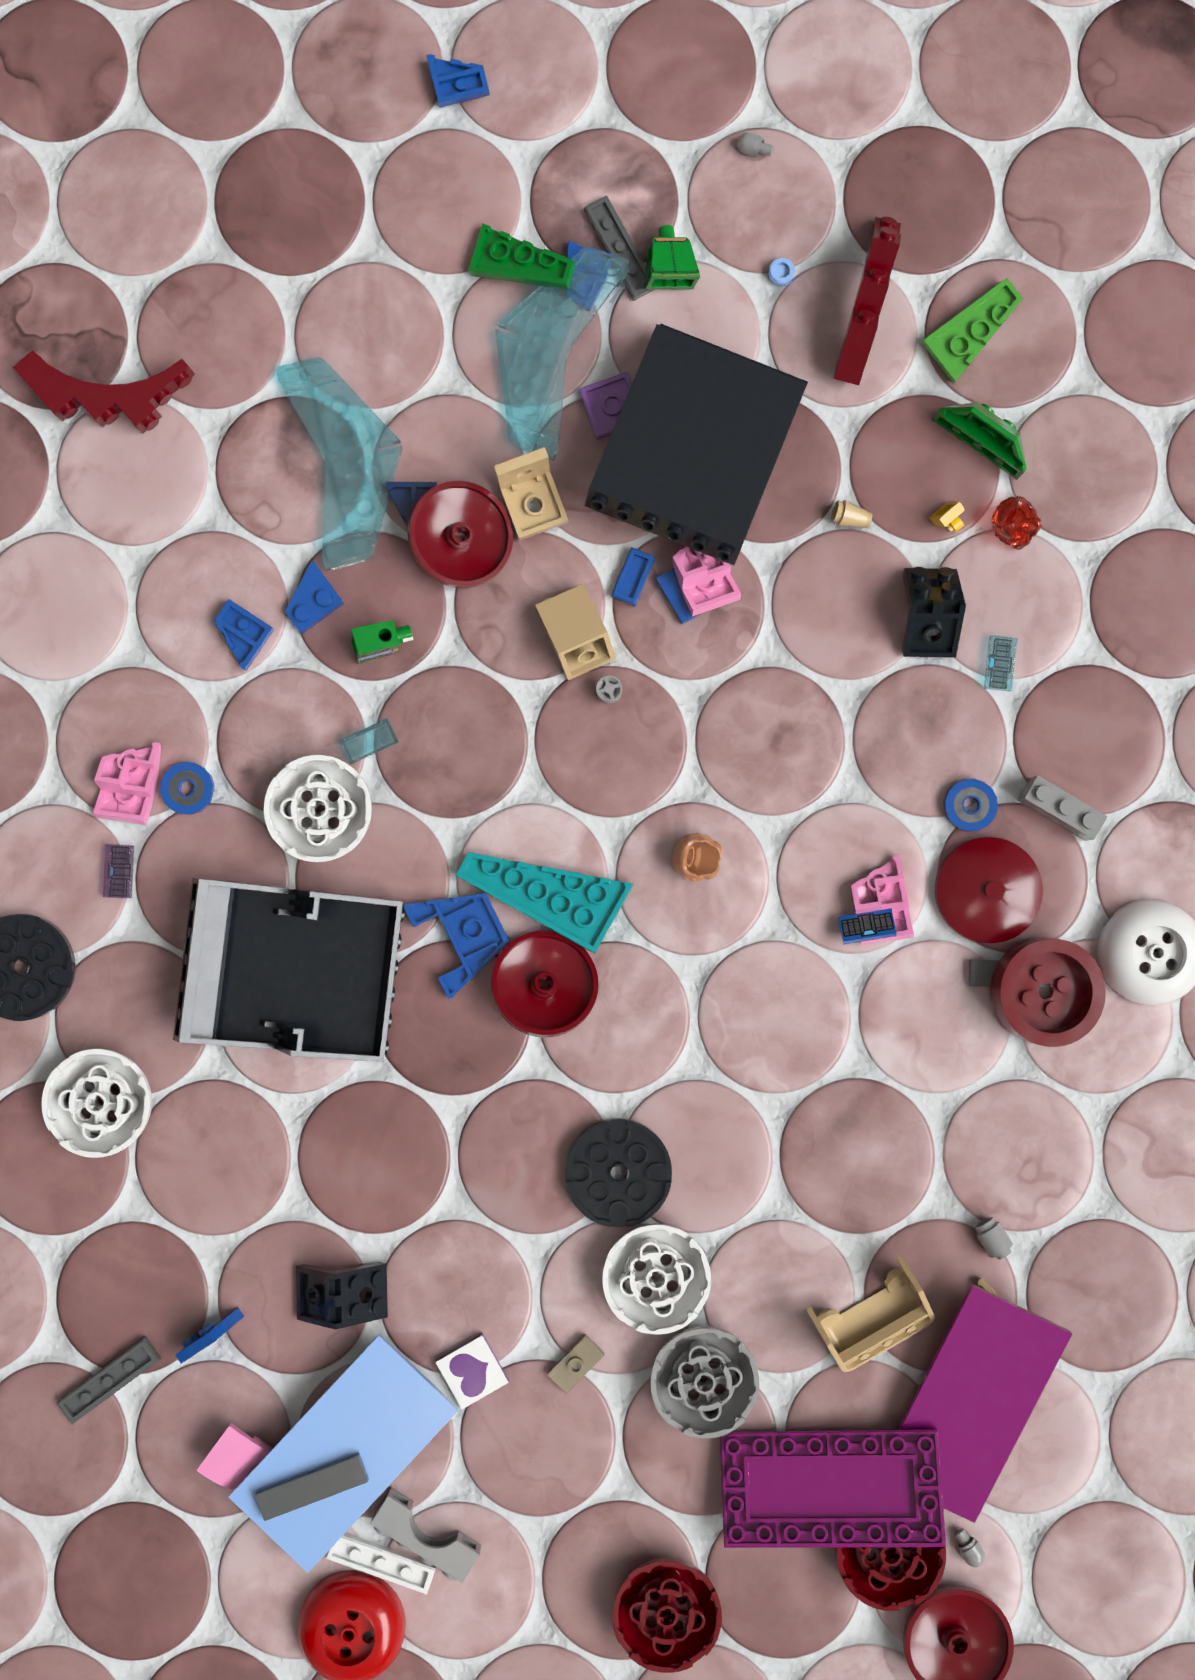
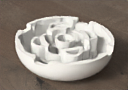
[264,755,372,862]
[1097,899,1195,1006]
[42,1048,152,1158]
[602,1223,711,1335]

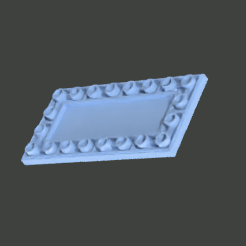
[229,1334,459,1573]

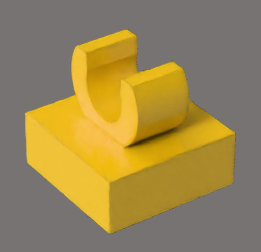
[929,501,965,532]

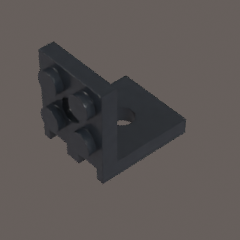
[902,567,966,658]
[296,1262,388,1330]

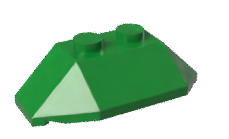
[932,402,1027,480]

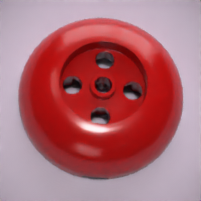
[297,1570,406,1680]

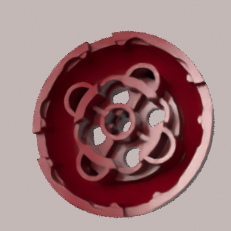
[836,1547,946,1611]
[612,1557,722,1673]

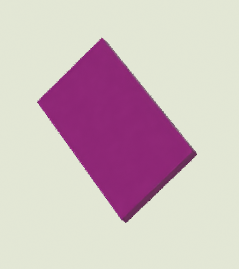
[898,1284,1072,1523]
[720,1429,946,1548]

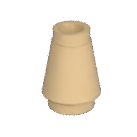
[831,500,872,528]

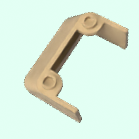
[806,1254,935,1372]

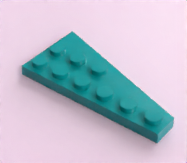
[456,852,634,954]

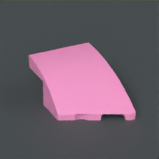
[672,547,741,616]
[93,742,161,825]
[851,854,914,946]
[196,1423,273,1491]

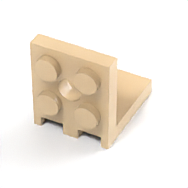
[494,447,569,541]

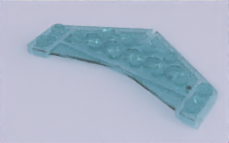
[495,247,631,461]
[275,357,403,571]

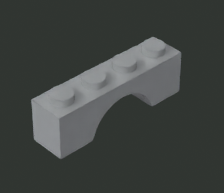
[370,1487,482,1583]

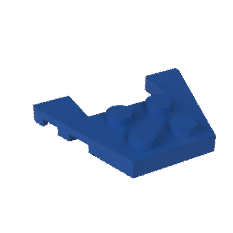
[403,893,510,999]

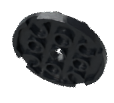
[0,914,75,1021]
[565,1118,672,1227]

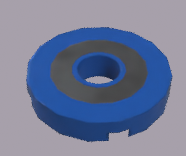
[160,762,215,815]
[943,779,998,832]

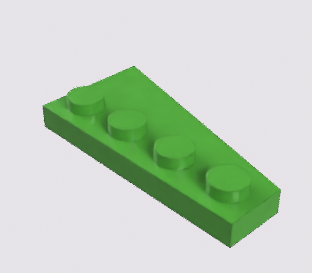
[922,278,1023,385]

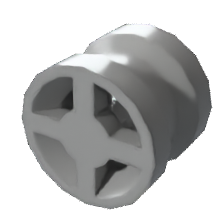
[596,675,622,704]

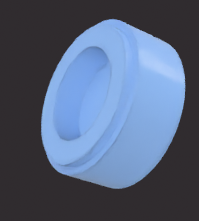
[768,258,795,287]

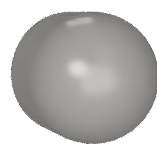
[737,132,774,157]
[955,1528,985,1567]

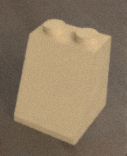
[535,583,616,681]

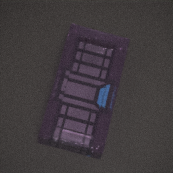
[103,844,134,898]

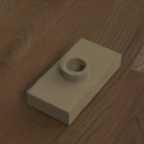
[547,1334,604,1394]

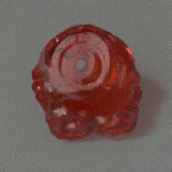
[991,496,1042,550]

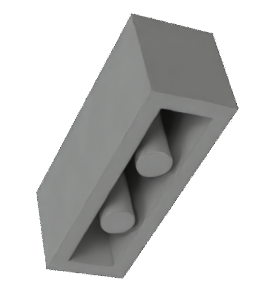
[1017,776,1108,841]

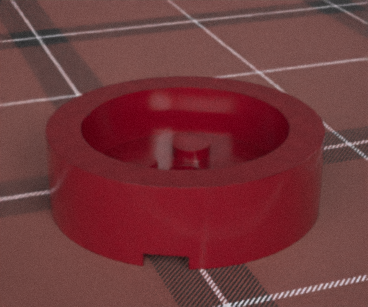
[990,938,1106,1047]

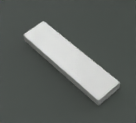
[325,1533,436,1595]

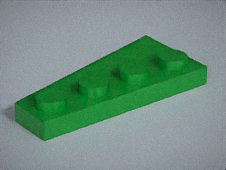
[468,223,576,290]

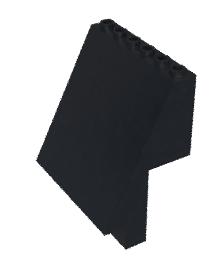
[585,324,808,565]
[173,878,405,1062]

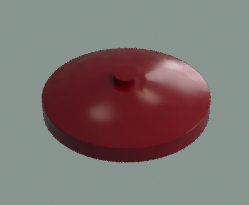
[407,481,513,588]
[934,837,1043,943]
[491,931,599,1038]
[903,1586,1014,1680]

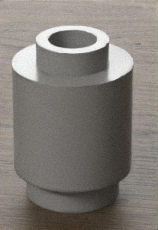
[975,1217,1013,1260]

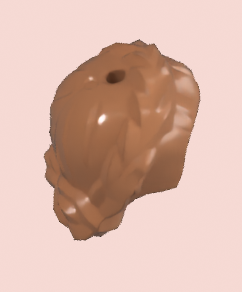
[672,833,722,881]

